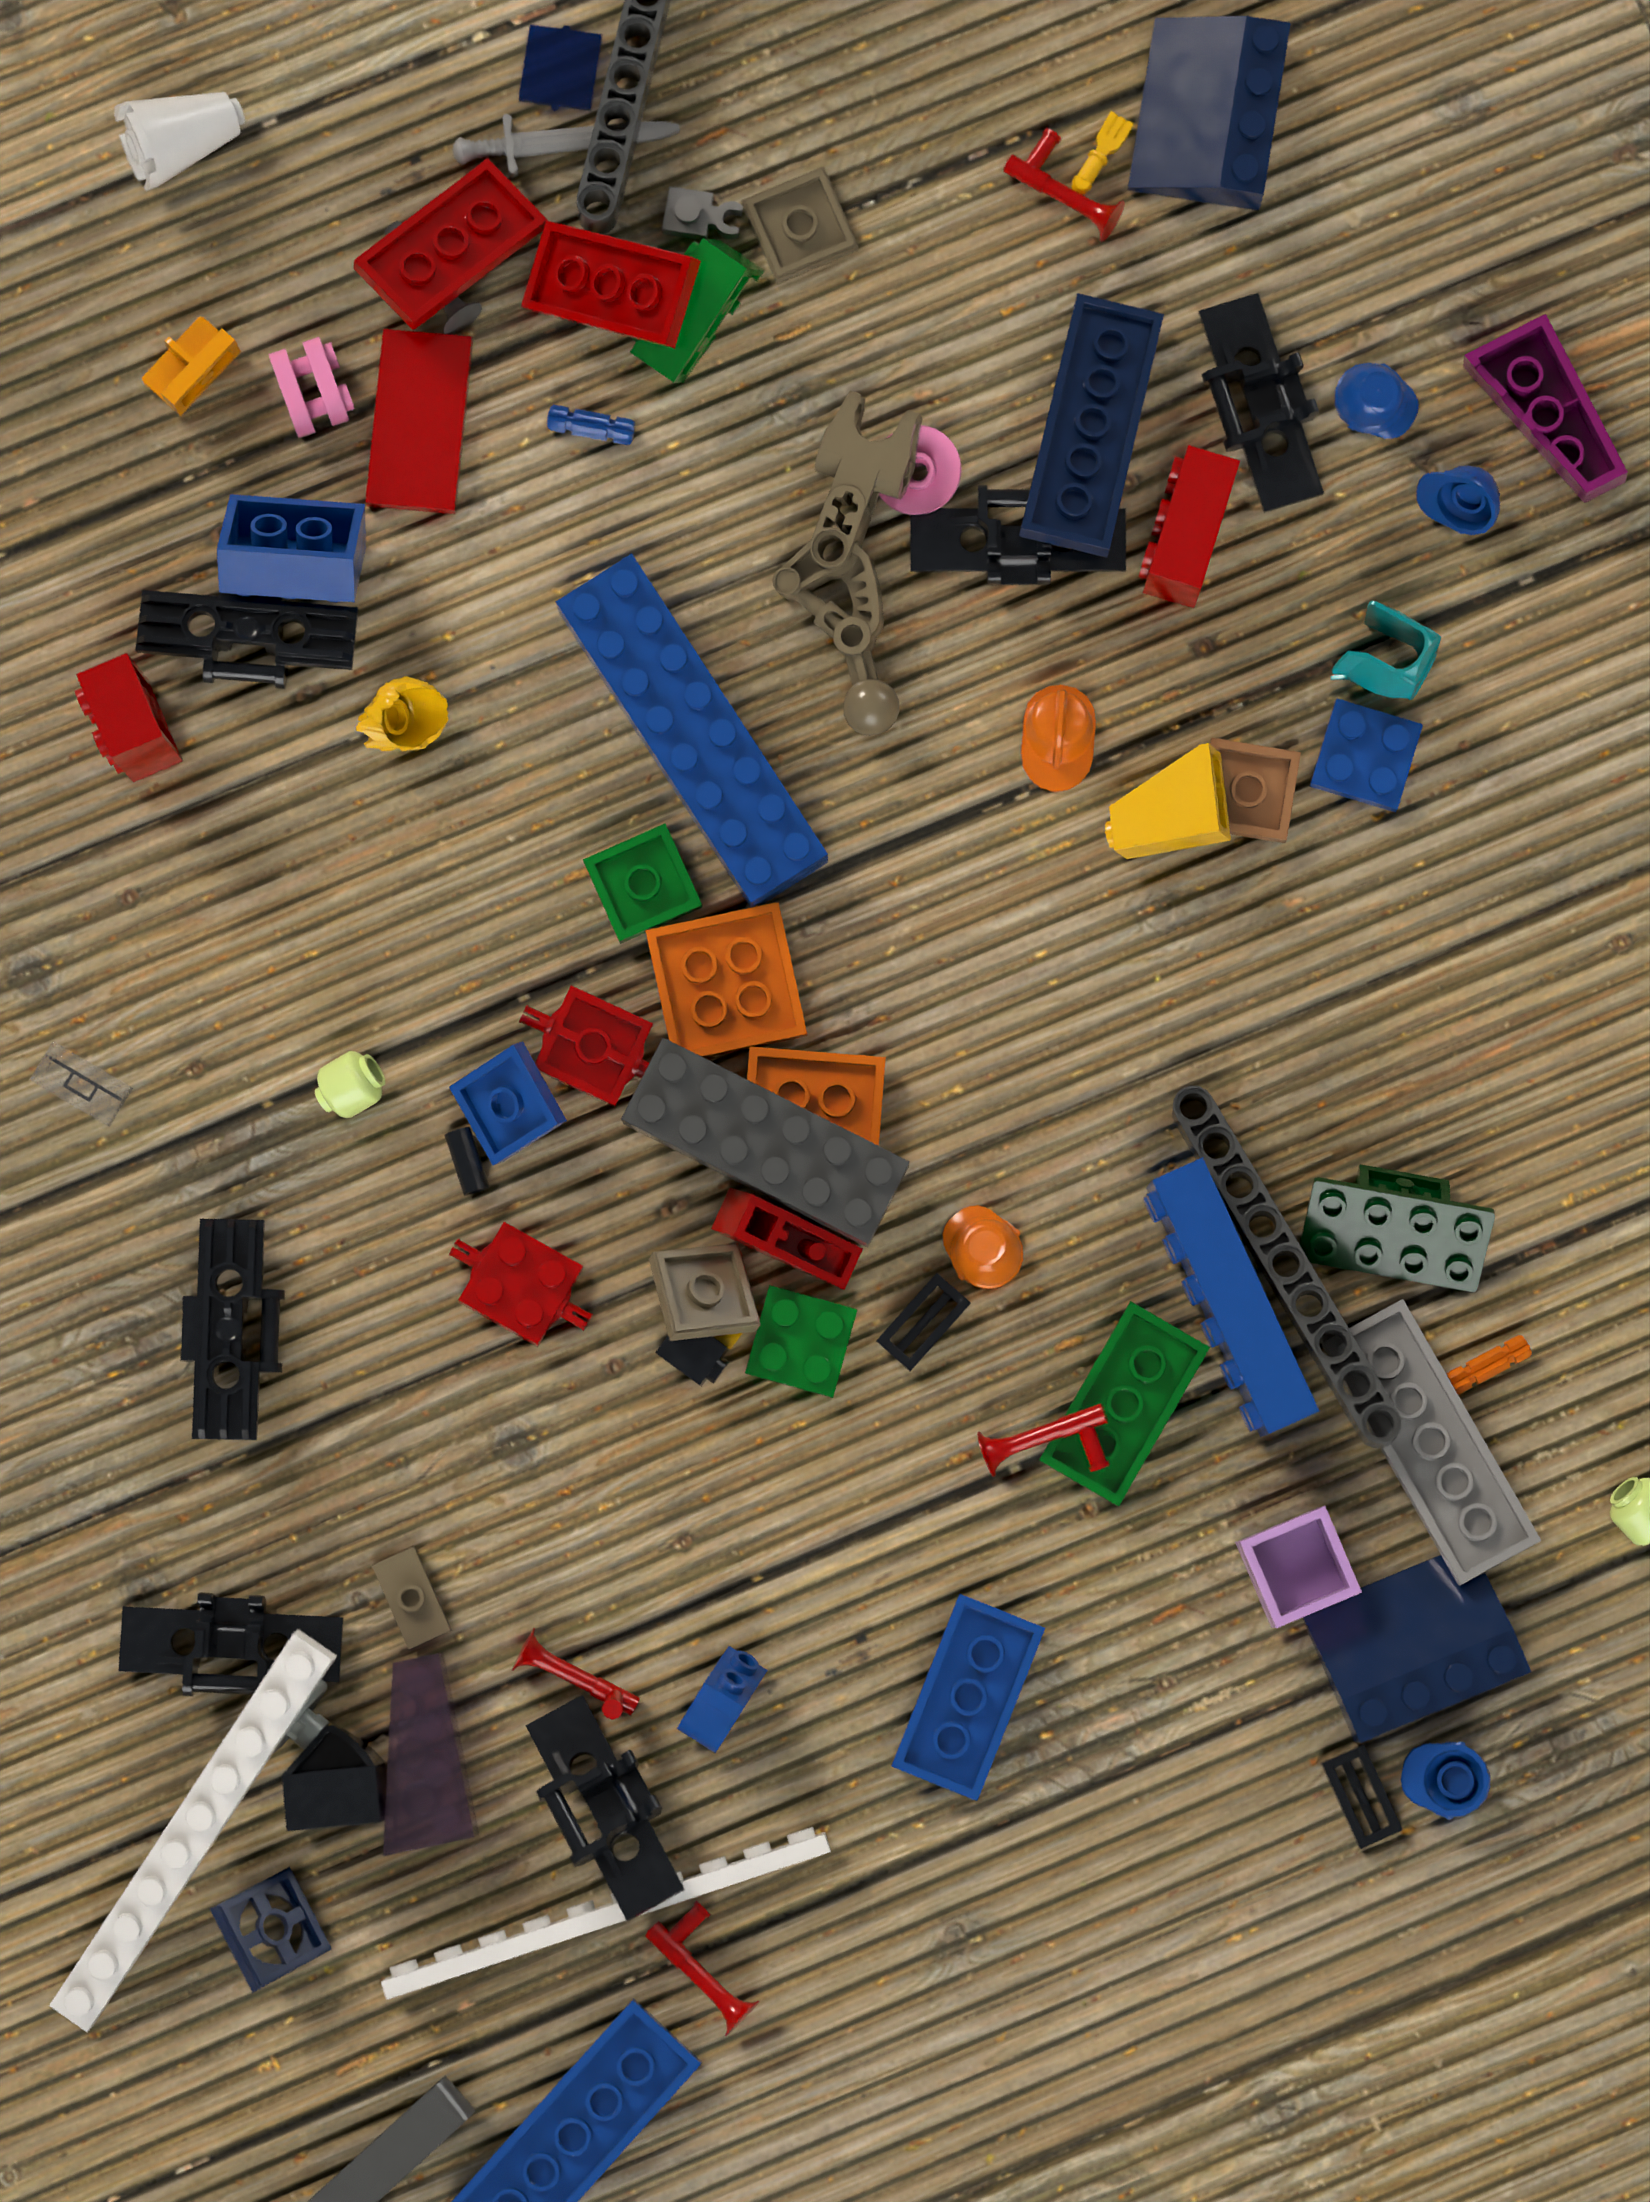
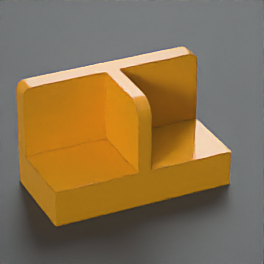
[142,316,241,416]

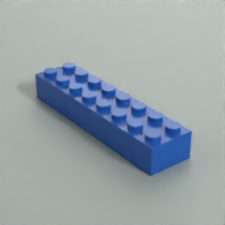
[556,553,828,908]

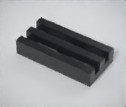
[876,1273,971,1372]
[1320,1744,1403,1849]

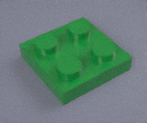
[583,823,703,944]
[745,1285,858,1398]

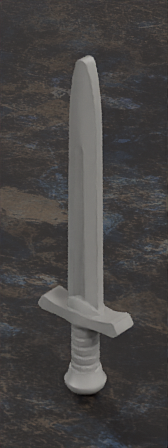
[453,114,680,178]

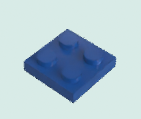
[1309,698,1423,812]
[449,1041,567,1166]

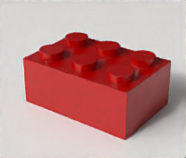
[1138,445,1240,608]
[74,653,183,782]

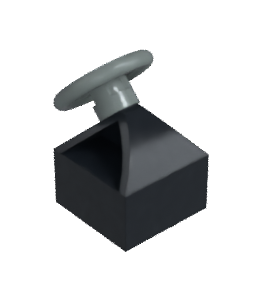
[273,1680,390,1832]

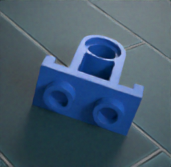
[677,1646,768,1754]

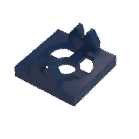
[210,1866,332,1993]

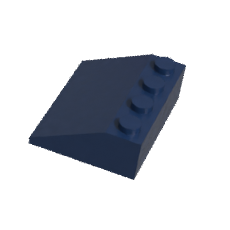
[1128,16,1291,211]
[1302,1554,1531,1743]

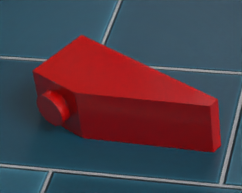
[711,1188,863,1290]

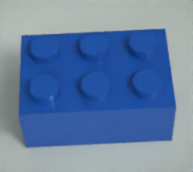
[217,494,366,603]

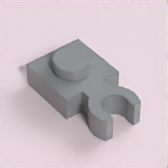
[662,186,743,240]

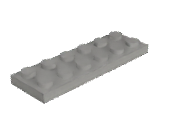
[1322,1299,1541,1586]

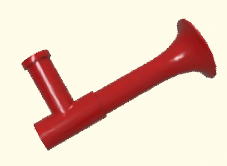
[1003,128,1125,243]
[977,1403,1110,1477]
[512,1628,640,1719]
[645,1900,759,2037]

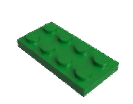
[1039,1301,1210,1507]

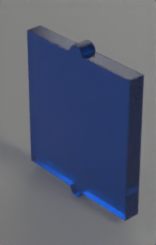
[518,24,602,111]

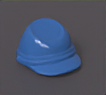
[1334,363,1419,439]
[1416,466,1500,535]
[1401,1741,1491,1820]

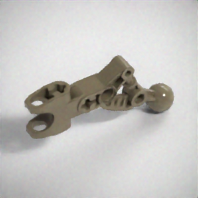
[772,391,923,736]

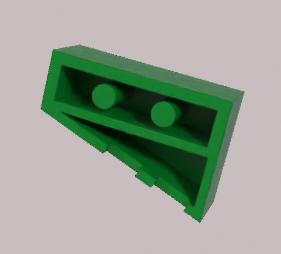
[630,238,765,383]

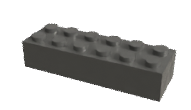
[621,1038,910,1248]

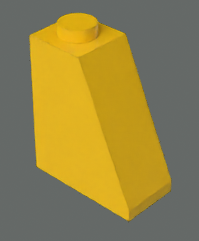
[1105,743,1231,859]

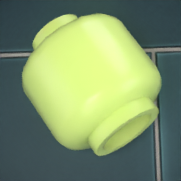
[315,1051,385,1118]
[1610,1477,1650,1546]

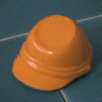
[942,1205,1023,1290]

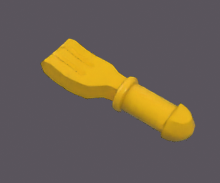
[1071,111,1134,195]

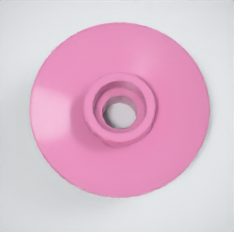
[879,425,961,515]

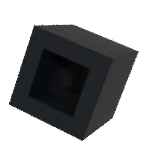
[655,1336,729,1387]

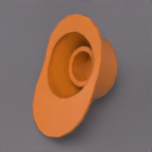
[1021,685,1096,792]

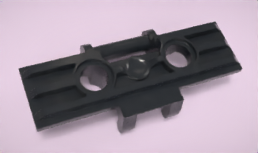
[1198,293,1324,513]
[910,485,1126,585]
[135,590,359,689]
[180,1219,285,1440]
[118,1592,344,1696]
[526,1695,685,1922]

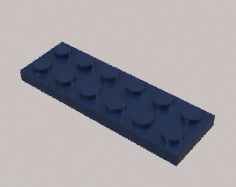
[1019,293,1164,558]

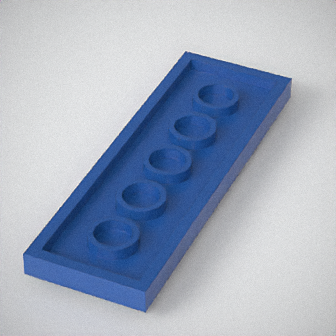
[451,1998,702,2202]

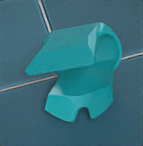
[1330,601,1441,700]

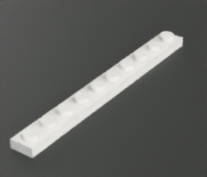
[49,1629,337,2032]
[381,1827,831,2000]

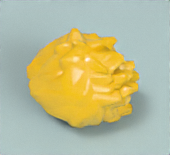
[356,676,449,752]

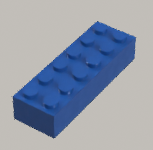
[1143,1157,1319,1437]

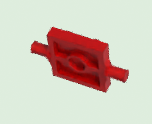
[519,985,654,1107]
[449,1222,593,1347]

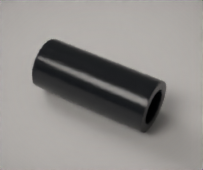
[444,1127,490,1196]

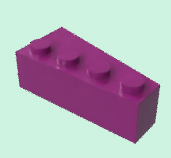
[1463,313,1628,503]

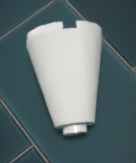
[115,92,245,191]

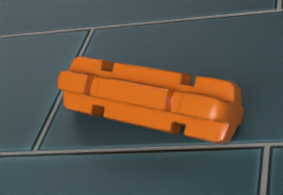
[1446,1335,1532,1395]

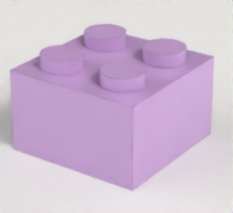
[1235,1506,1362,1628]

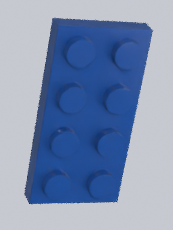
[891,1593,1045,1801]

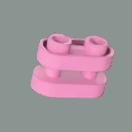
[268,337,355,438]

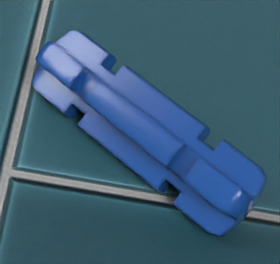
[547,405,635,445]

